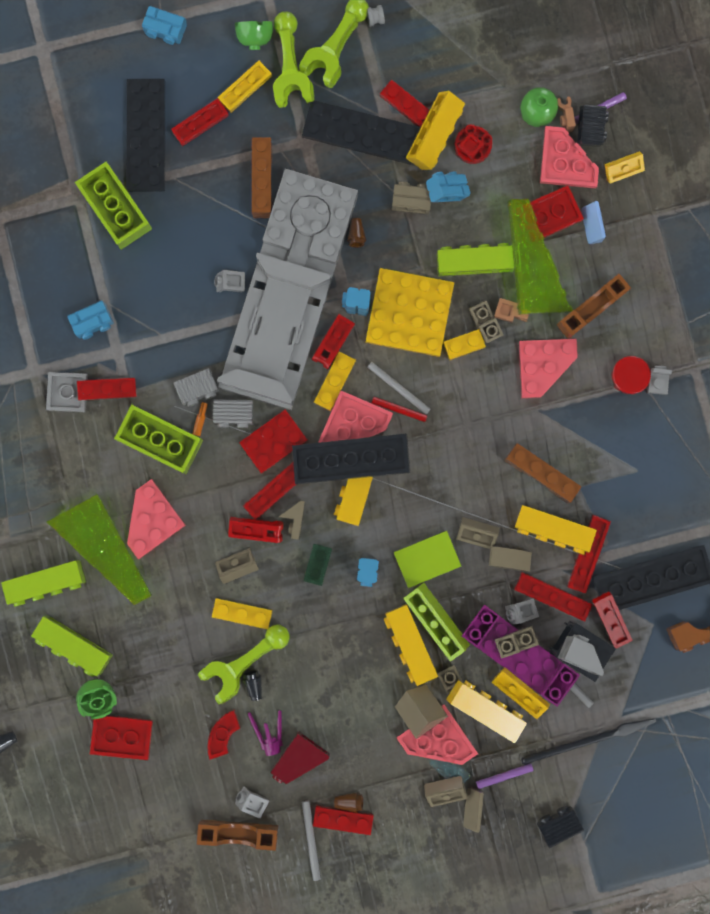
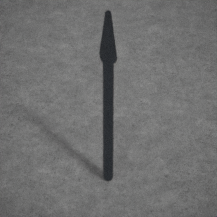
[521,718,656,764]

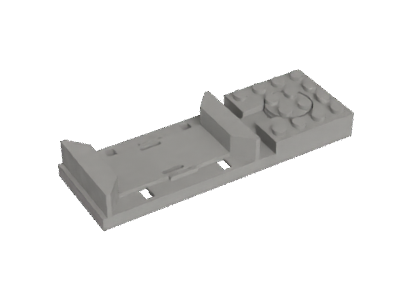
[217,169,358,411]

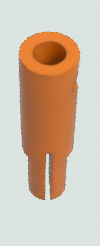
[192,402,208,437]

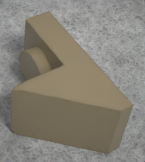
[279,501,305,540]

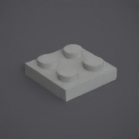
[46,372,88,413]

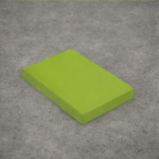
[393,531,461,588]

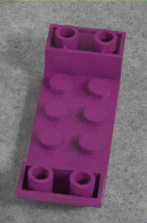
[462,605,580,707]

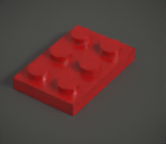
[516,185,584,244]
[239,409,308,474]
[90,715,153,760]

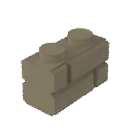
[392,182,431,214]

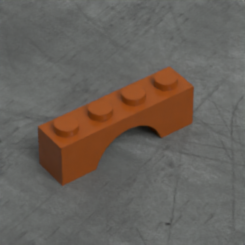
[252,137,272,218]
[556,274,631,339]
[504,443,581,503]
[666,621,710,653]
[197,819,279,851]

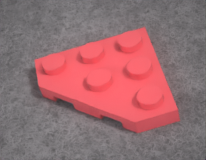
[540,126,599,189]
[519,339,578,399]
[318,391,393,443]
[127,479,186,560]
[397,704,478,765]

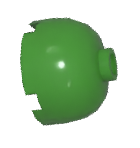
[235,21,273,50]
[520,87,558,127]
[76,679,117,719]

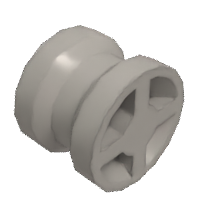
[367,5,385,27]

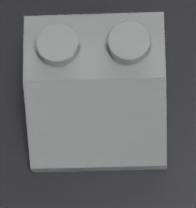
[558,634,604,676]

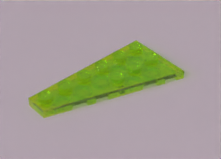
[508,199,573,315]
[46,494,152,605]

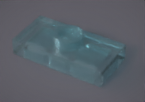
[429,759,471,783]

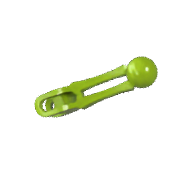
[299,0,369,88]
[273,11,314,108]
[198,625,290,705]

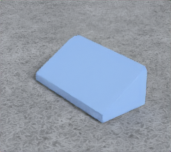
[581,201,606,244]

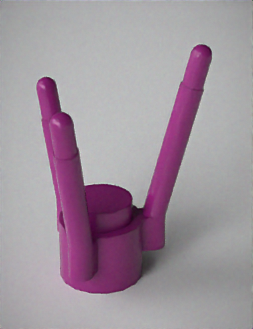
[248,710,283,756]

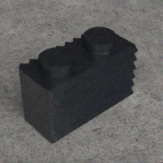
[577,105,609,147]
[537,806,584,849]

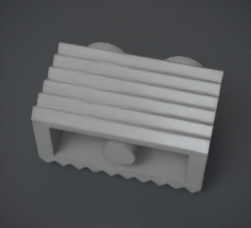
[174,368,219,407]
[213,400,253,428]

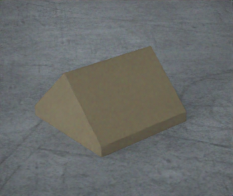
[395,685,448,739]

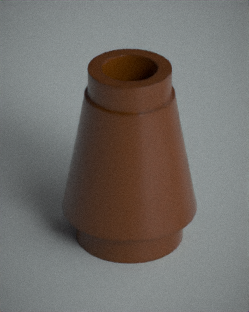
[347,218,366,248]
[334,792,363,813]

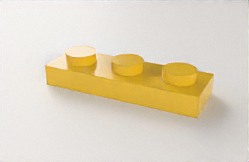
[217,60,272,113]
[314,352,356,411]
[212,598,273,629]
[492,667,550,719]

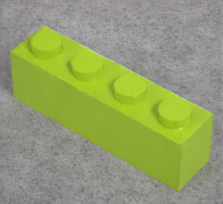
[436,243,515,277]
[1,560,86,607]
[403,583,470,661]
[31,615,113,677]

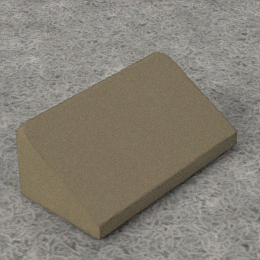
[456,517,499,549]
[215,548,259,584]
[424,776,468,807]
[463,788,484,833]

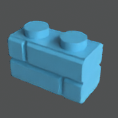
[142,6,187,45]
[426,171,471,202]
[342,287,371,316]
[67,300,114,340]
[357,558,379,587]

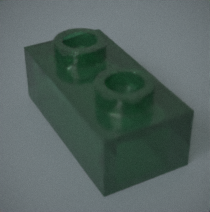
[303,544,332,586]

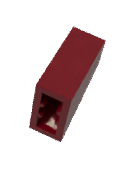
[271,731,330,784]

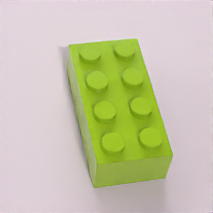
[75,161,152,250]
[114,404,203,474]

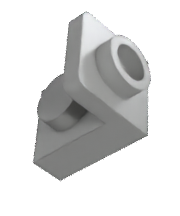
[214,270,245,292]
[647,366,672,395]
[505,598,539,625]
[235,786,269,818]

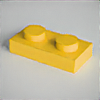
[605,151,645,184]
[443,329,486,361]

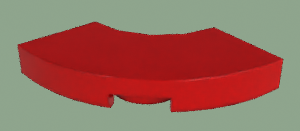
[207,709,241,760]

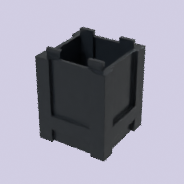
[549,620,616,682]

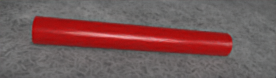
[371,397,428,422]

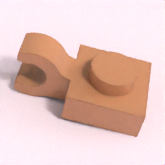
[557,97,576,132]
[494,298,530,323]

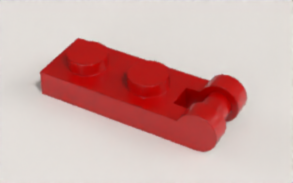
[312,314,355,369]
[228,517,284,543]

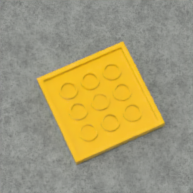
[365,268,454,357]

